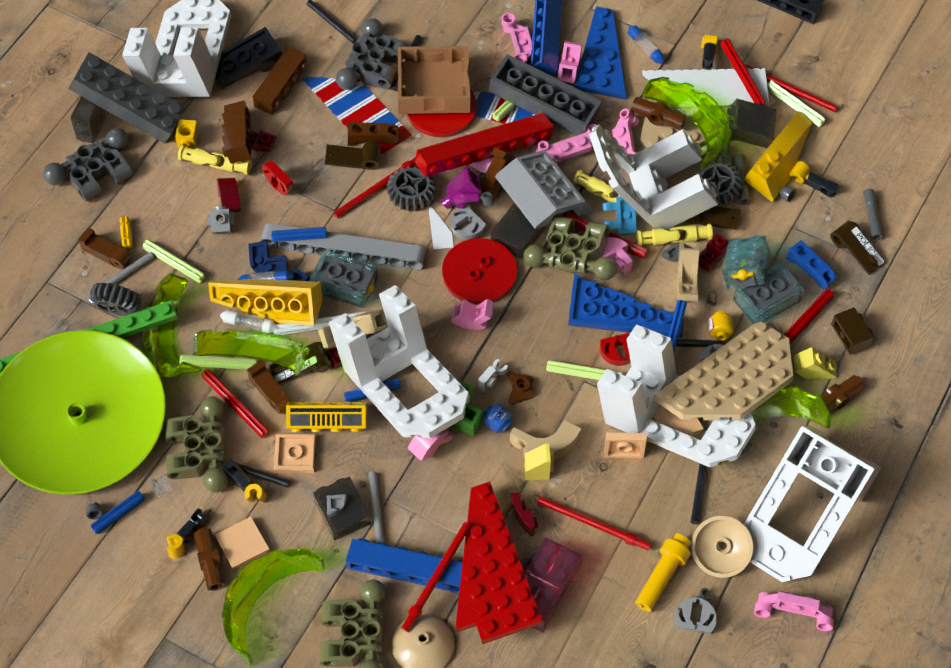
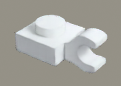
[478,359,508,392]

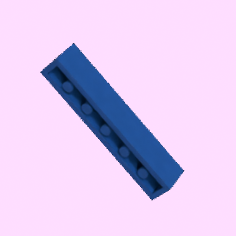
[530,0,562,76]
[346,538,463,593]

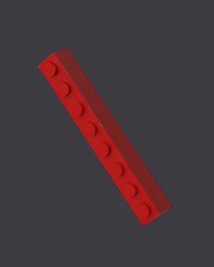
[415,113,554,177]

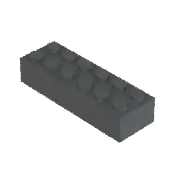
[68,52,185,143]
[488,54,602,136]

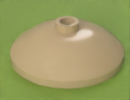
[691,515,753,578]
[392,614,455,668]

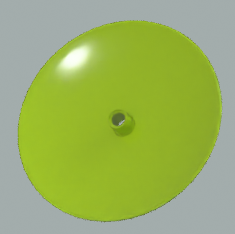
[0,330,166,495]

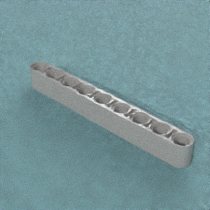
[260,223,426,270]

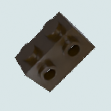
[831,307,874,355]

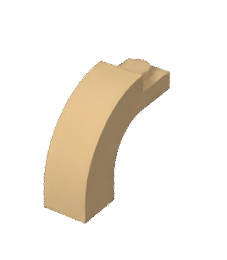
[677,241,700,303]
[318,309,388,348]
[510,420,581,460]

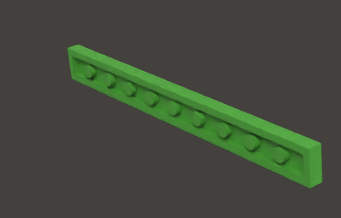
[0,300,178,374]

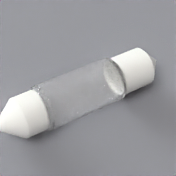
[220,310,278,334]

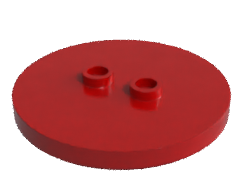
[407,89,477,137]
[442,238,517,305]

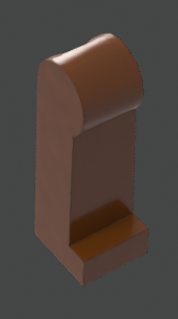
[348,122,399,146]
[480,147,515,200]
[78,227,132,269]
[247,360,291,414]

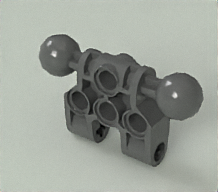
[336,18,409,90]
[43,128,133,202]

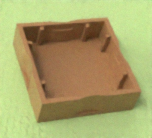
[398,46,470,114]

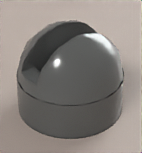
[780,186,796,202]
[86,502,103,520]

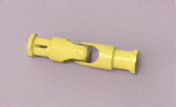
[178,145,252,176]
[573,169,639,216]
[636,224,713,246]

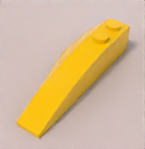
[743,111,813,202]
[208,280,322,325]

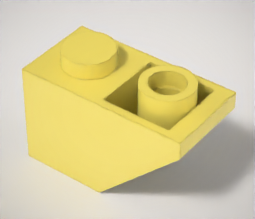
[793,347,837,379]
[524,444,554,480]

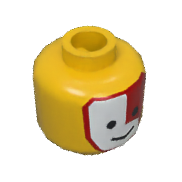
[709,311,734,340]

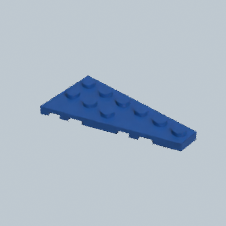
[574,6,626,100]
[568,274,684,338]

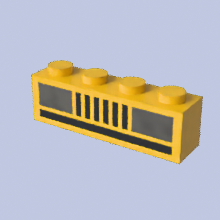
[286,402,367,432]

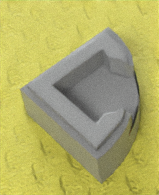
[327,494,347,517]

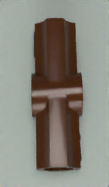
[631,97,686,130]
[809,375,865,419]
[194,528,225,591]

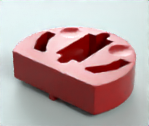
[262,160,294,195]
[599,332,631,366]

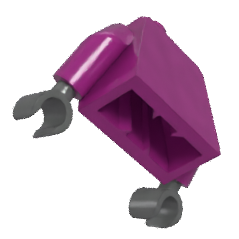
[441,166,493,209]

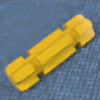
[120,216,133,250]

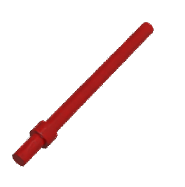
[744,63,838,113]
[333,157,416,218]
[537,496,651,551]
[401,522,471,632]

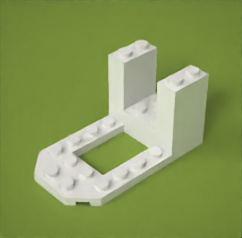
[122,0,232,97]
[589,124,718,230]
[329,285,470,438]
[597,325,756,467]
[744,426,882,582]

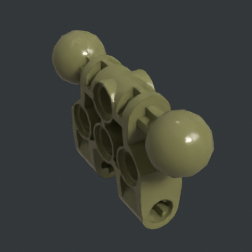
[524,216,617,280]
[165,396,229,493]
[320,579,386,668]

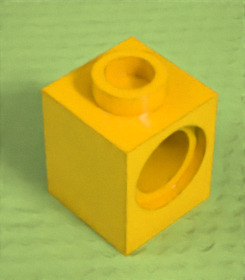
[175,119,199,149]

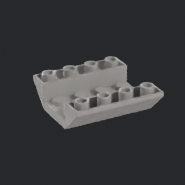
[495,150,593,229]

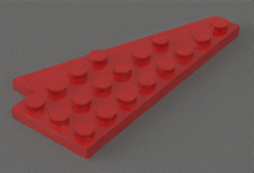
[456,481,543,644]

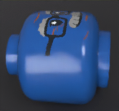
[483,404,513,433]

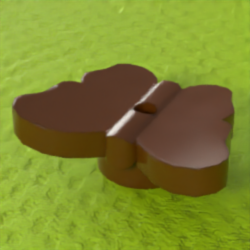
[507,371,535,405]

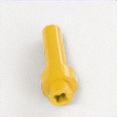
[635,533,691,612]

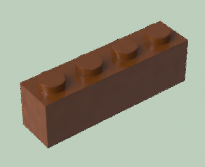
[252,47,308,115]
[222,100,251,164]

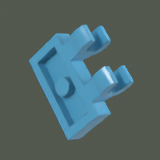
[603,196,637,234]

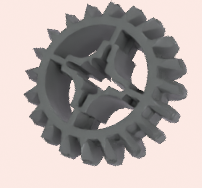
[696,160,743,207]
[387,165,436,211]
[89,282,142,316]

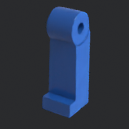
[786,240,837,289]

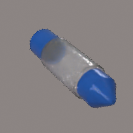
[628,25,664,63]
[237,271,294,280]

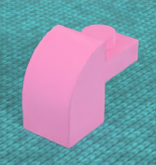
[557,41,582,84]
[592,238,633,275]
[451,299,494,330]
[408,428,454,461]

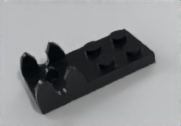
[215,27,283,89]

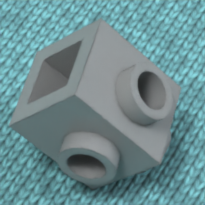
[207,206,234,235]

